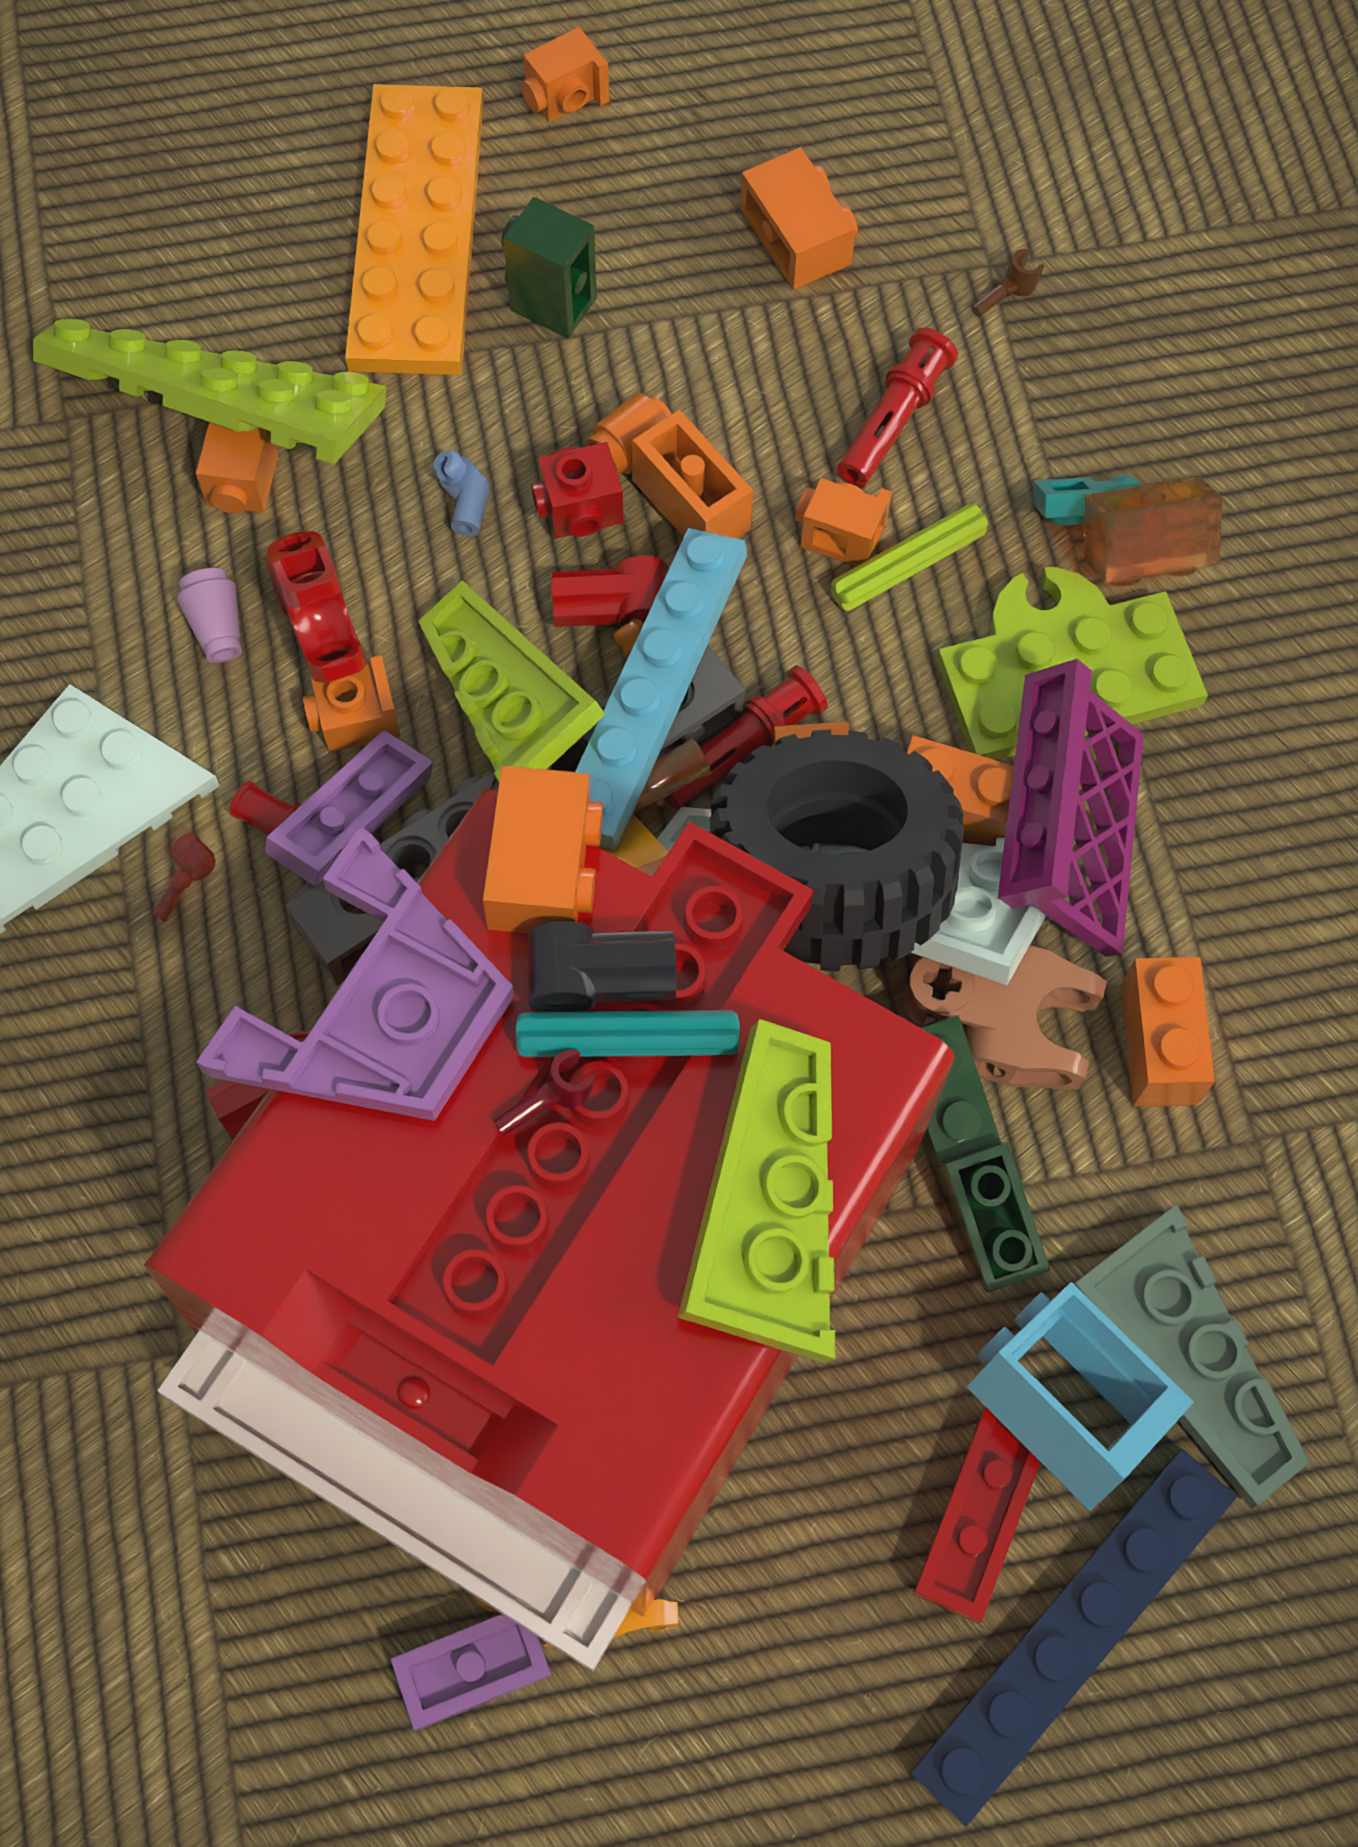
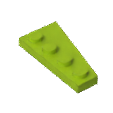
[678,1019,835,1364]

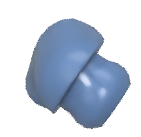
[433,450,489,537]

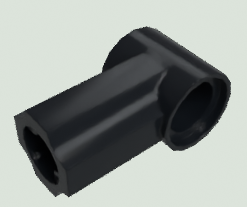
[527,921,676,1012]

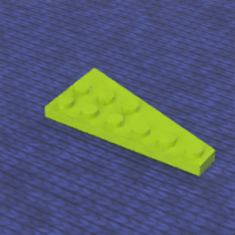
[33,319,387,465]

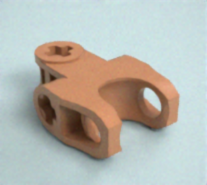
[902,945,1107,1090]

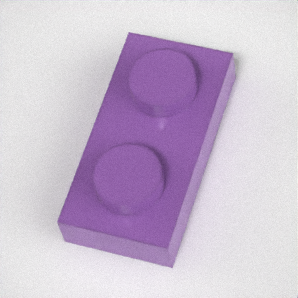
[391,1614,552,1731]

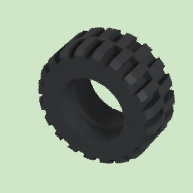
[710,730,964,972]

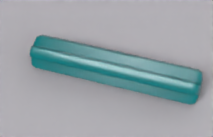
[516,1010,740,1057]

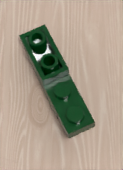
[920,1015,1051,1293]

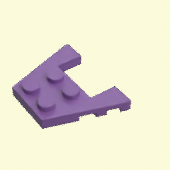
[196,826,514,1121]

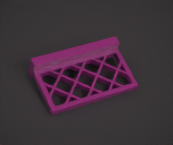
[997,659,1144,957]

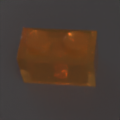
[1085,475,1222,586]

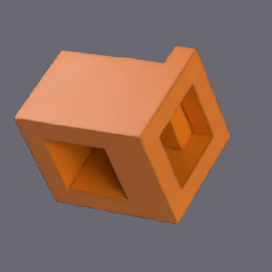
[521,27,609,122]
[795,478,892,567]
[303,655,401,752]

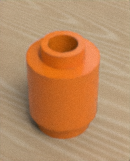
[586,393,671,475]

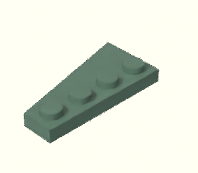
[1074,1204,1310,1509]

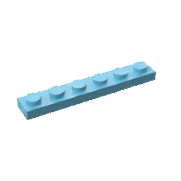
[575,528,747,851]

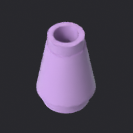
[177,568,242,663]

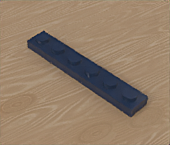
[908,1448,1237,1827]

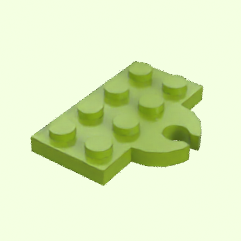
[936,567,1208,760]

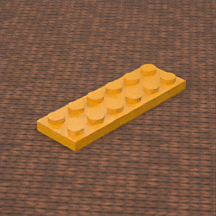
[345,84,484,375]

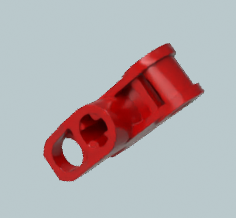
[264,531,366,683]

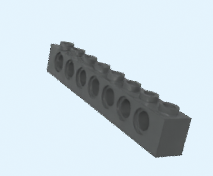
[285,645,745,986]

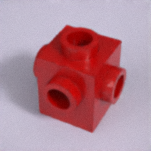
[531,442,624,539]

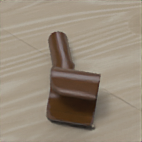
[971,249,1044,317]

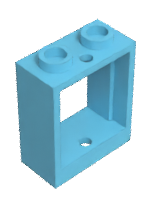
[966,1282,1194,1511]

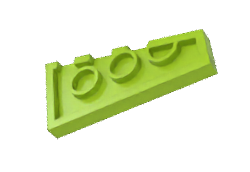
[418,581,606,782]

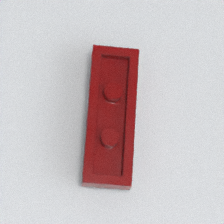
[912,1405,1041,1624]

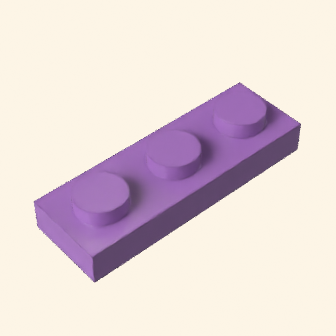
[265,730,433,887]

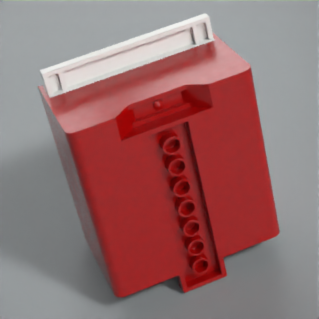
[144,789,955,1672]

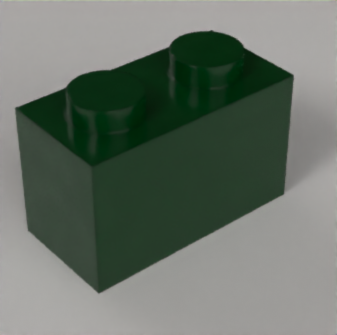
[501,197,597,339]

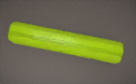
[830,504,988,611]

